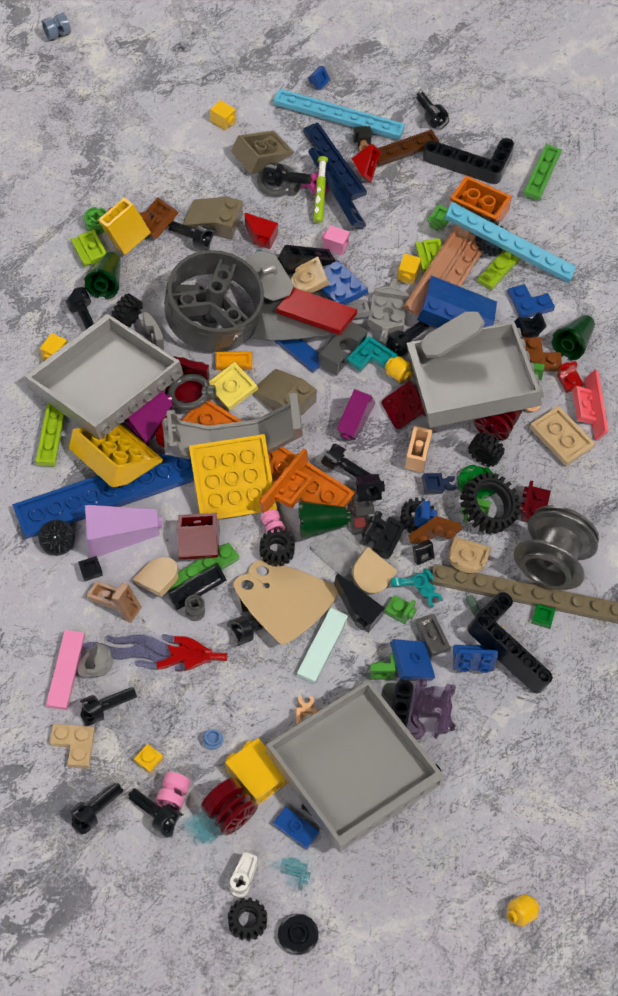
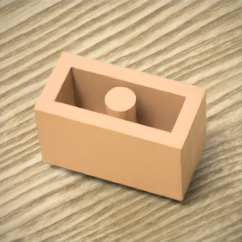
[405,426,433,473]

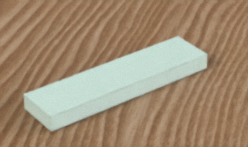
[297,608,349,684]

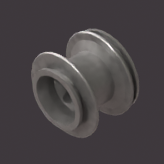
[513,505,600,590]

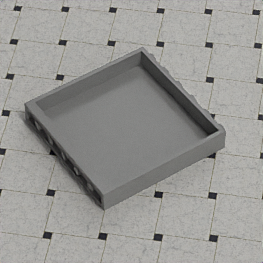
[24,314,183,440]
[407,321,544,428]
[266,680,444,853]

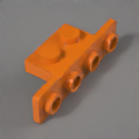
[260,448,314,513]

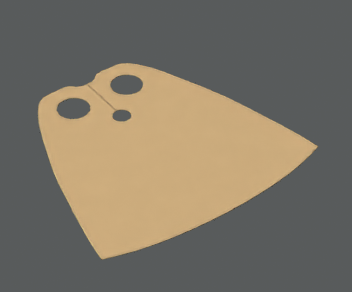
[233,560,338,645]

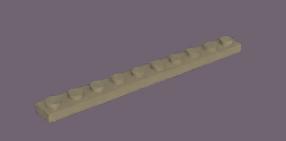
[430,564,618,624]

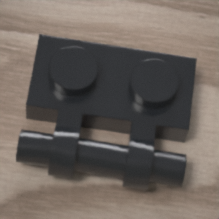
[360,511,405,559]

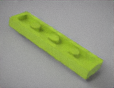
[36,402,65,467]

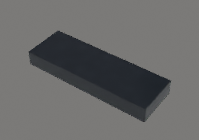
[166,563,227,610]

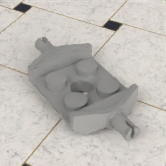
[368,277,409,343]

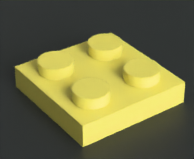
[209,362,258,411]

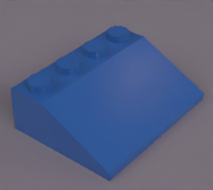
[417,275,497,328]

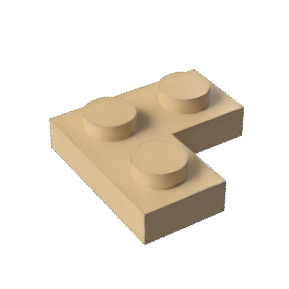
[50,724,95,769]

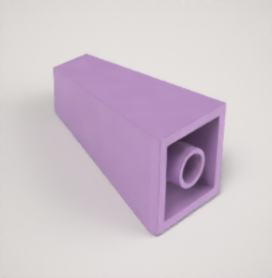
[85,505,162,558]

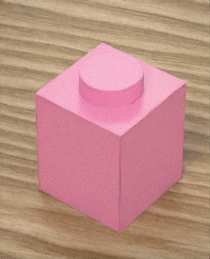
[321,225,350,255]

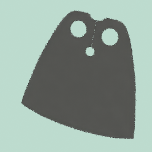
[255,289,332,340]

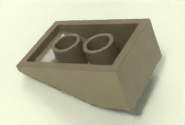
[231,130,294,174]
[183,197,243,240]
[253,369,317,416]

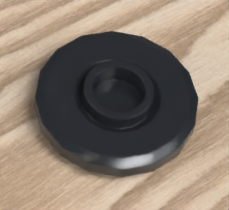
[38,519,75,556]
[278,914,319,955]

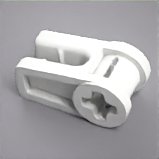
[230,852,257,898]

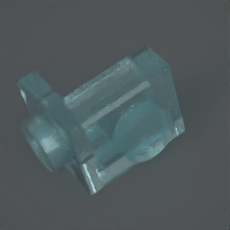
[186,810,220,844]
[280,857,311,891]

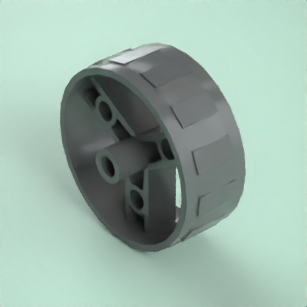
[164,250,264,352]

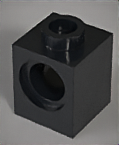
[356,474,385,502]

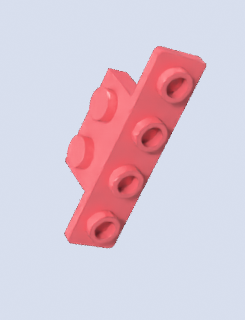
[572,370,608,440]

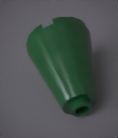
[84,252,121,299]
[551,315,595,361]
[298,501,352,539]

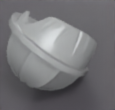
[78,643,114,678]

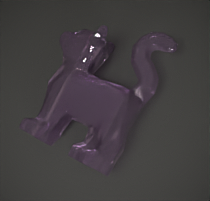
[410,679,456,740]

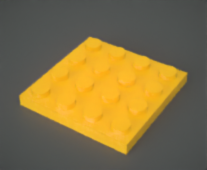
[188,434,277,519]

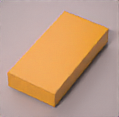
[216,351,252,370]

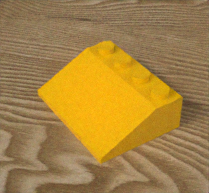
[69,423,162,487]

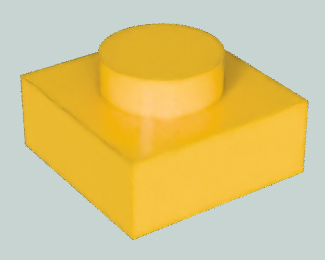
[134,744,164,774]

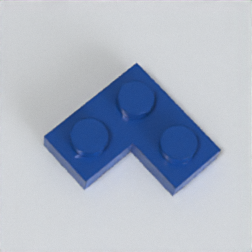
[508,284,555,318]

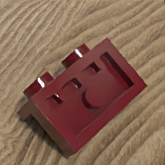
[519,480,551,523]

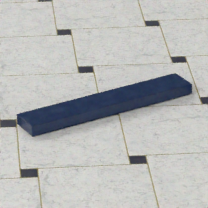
[303,122,367,201]
[308,147,366,230]

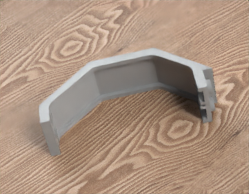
[163,393,303,460]

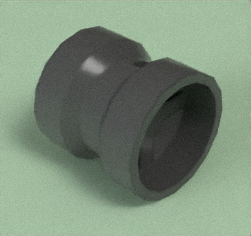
[185,595,205,621]

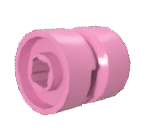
[155,772,191,811]

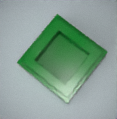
[531,604,556,629]

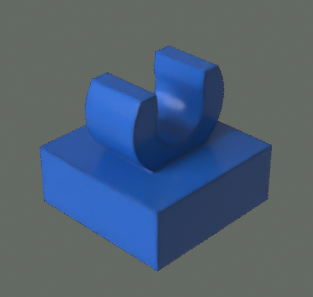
[308,66,330,90]
[414,500,437,527]

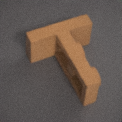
[86,581,142,623]

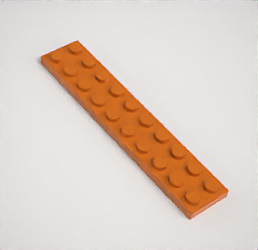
[182,400,355,507]

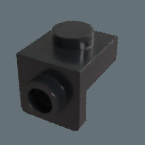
[514,313,546,337]

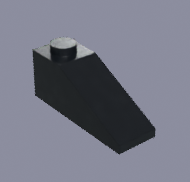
[278,245,335,273]
[334,573,385,633]

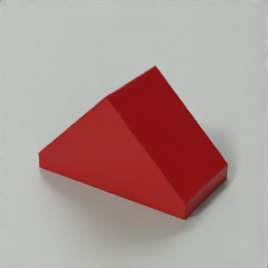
[351,144,381,183]

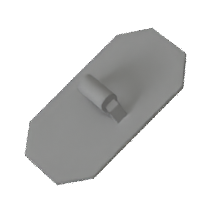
[245,251,294,301]
[420,312,485,358]

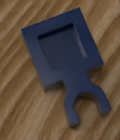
[422,473,457,494]

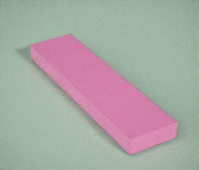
[46,630,85,710]

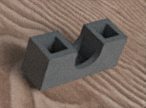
[318,321,368,376]

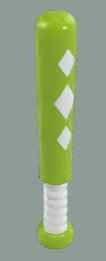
[313,156,328,223]

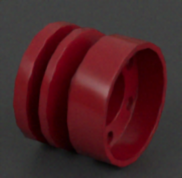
[473,410,522,441]
[201,778,258,836]

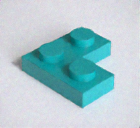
[347,336,397,372]

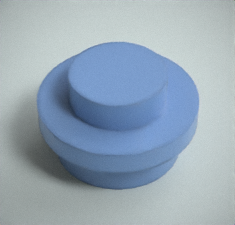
[203,729,223,750]

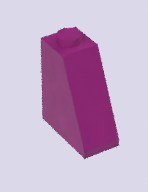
[336,389,376,441]
[125,391,173,447]

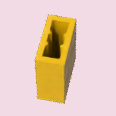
[98,197,151,255]
[225,738,287,805]

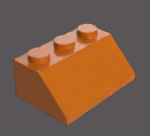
[450,176,512,221]

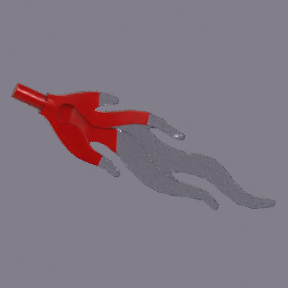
[82,634,228,672]

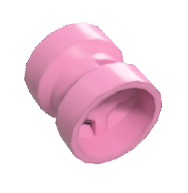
[260,510,285,533]

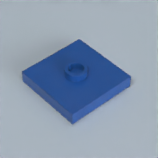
[390,639,435,681]

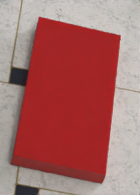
[276,288,357,335]

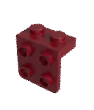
[164,356,210,403]
[381,380,426,430]

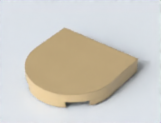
[290,257,330,293]
[448,537,492,573]
[352,547,397,594]
[132,557,179,597]

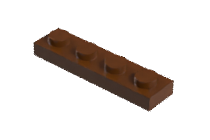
[377,129,439,166]

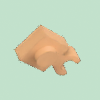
[296,696,317,725]

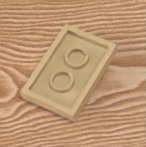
[530,406,595,466]

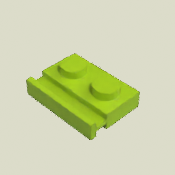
[71,229,106,268]
[415,238,442,273]

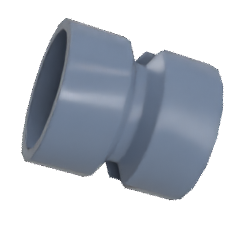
[42,13,71,40]

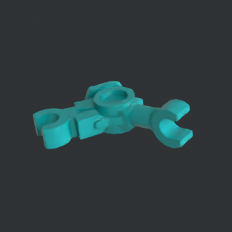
[391,568,443,608]

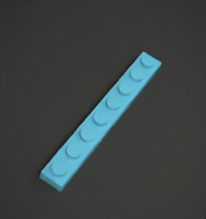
[274,89,405,140]
[444,202,576,283]

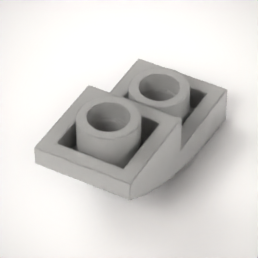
[141,312,164,350]

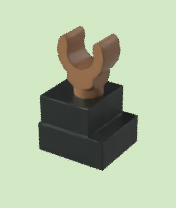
[353,126,372,152]

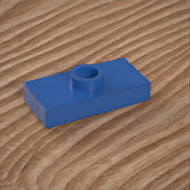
[273,807,320,850]

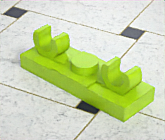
[477,250,521,291]

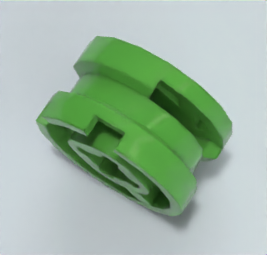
[84,207,107,235]

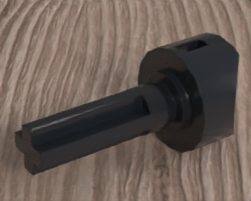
[416,91,449,130]
[262,163,312,187]
[168,221,216,251]
[65,287,94,329]
[386,321,429,357]
[321,444,371,477]
[227,616,264,646]
[80,687,137,726]
[70,783,124,834]
[128,788,183,838]

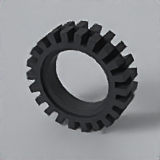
[460,472,521,534]

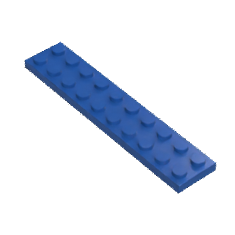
[12,453,194,539]

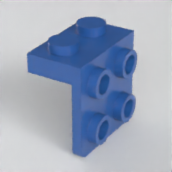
[453,644,498,673]

